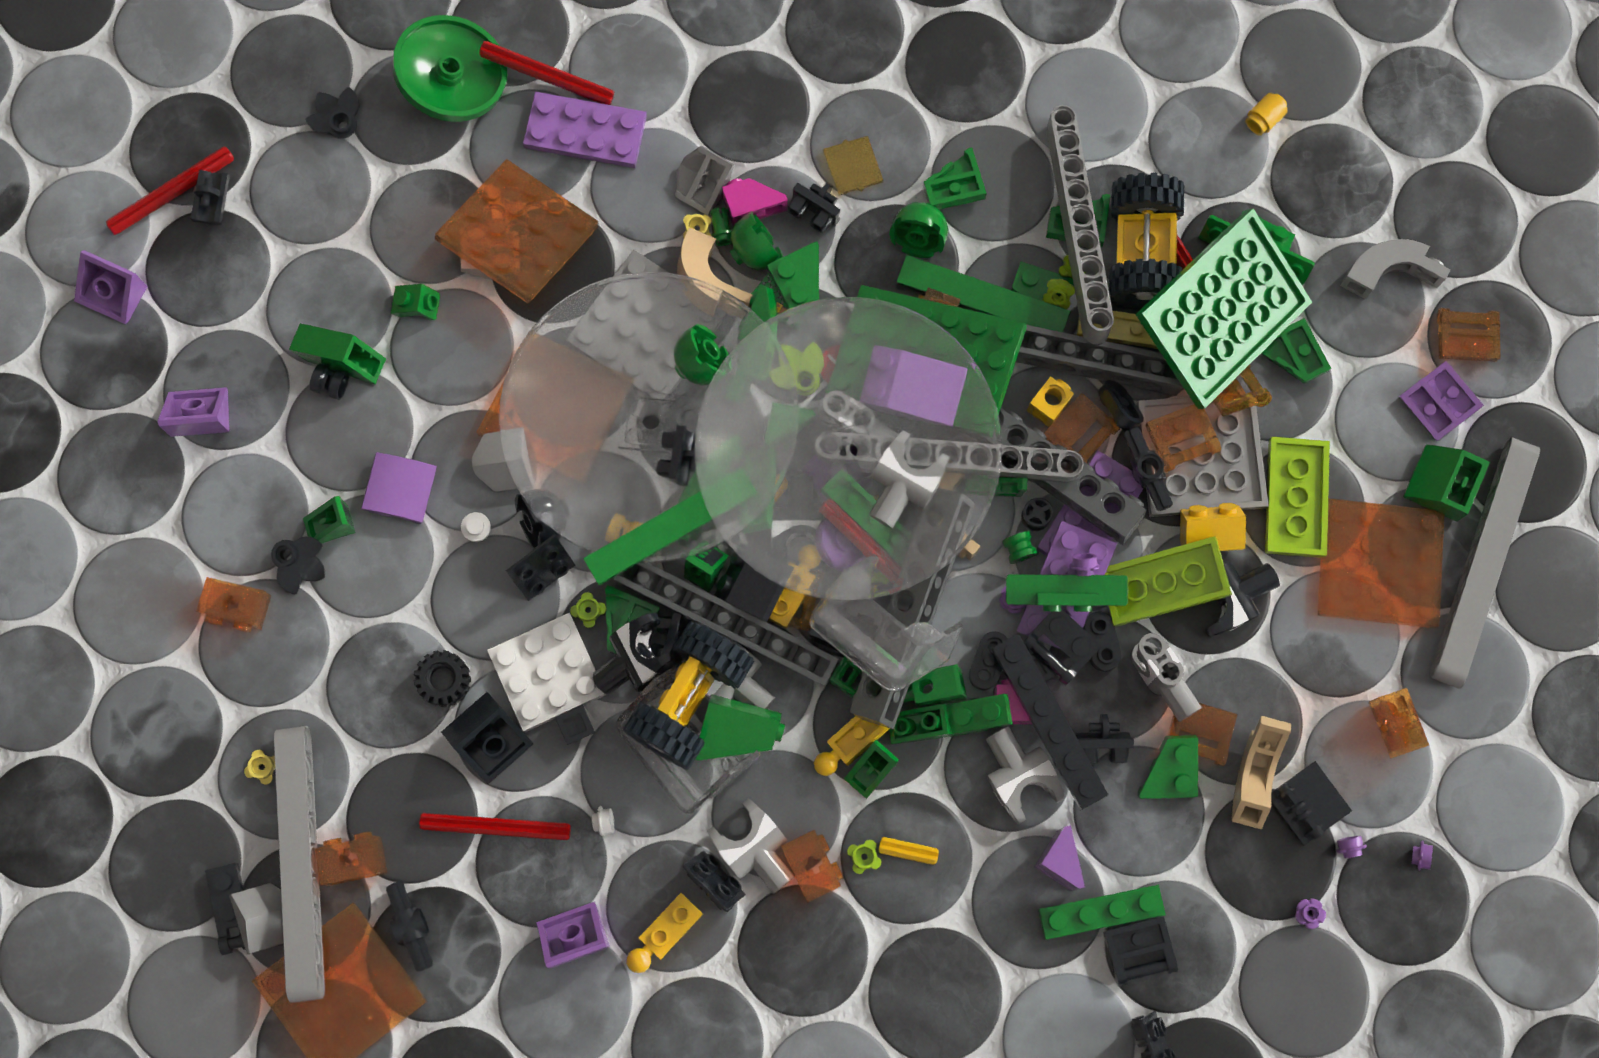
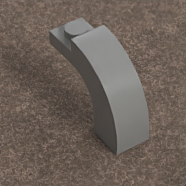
[1340,239,1451,299]

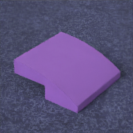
[1399,361,1484,441]
[361,452,437,524]

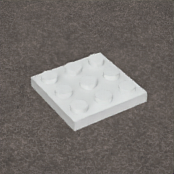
[487,613,607,733]

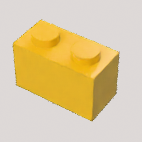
[1180,503,1246,551]

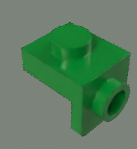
[391,284,440,320]

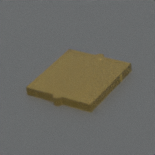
[823,136,883,195]

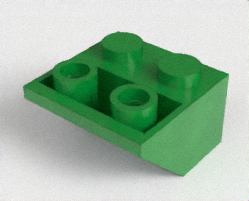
[1403,444,1490,522]

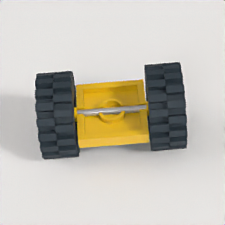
[1109,172,1185,310]
[623,621,755,770]

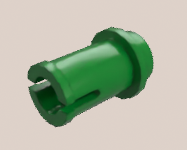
[710,207,732,246]

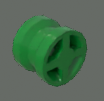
[1002,531,1038,564]

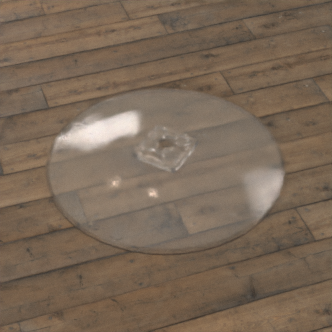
[499,272,799,563]
[695,297,1002,601]

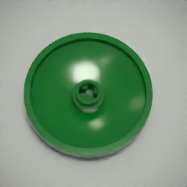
[392,15,507,122]

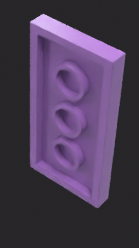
[523,92,647,168]
[1036,450,1144,556]
[1016,521,1117,649]

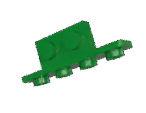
[1199,210,1315,285]
[1006,574,1128,612]

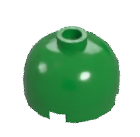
[889,202,949,258]
[730,211,784,271]
[673,324,732,386]

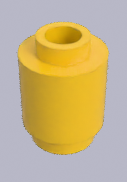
[1245,93,1288,135]

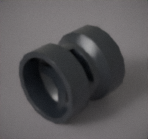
[309,363,349,400]

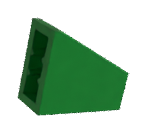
[289,323,386,385]
[695,694,785,761]

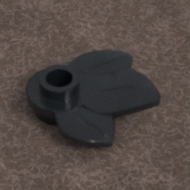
[306,87,360,138]
[271,536,325,595]

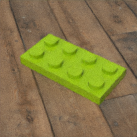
[1265,437,1330,558]
[1105,536,1232,627]

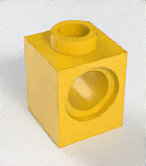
[1027,376,1074,428]

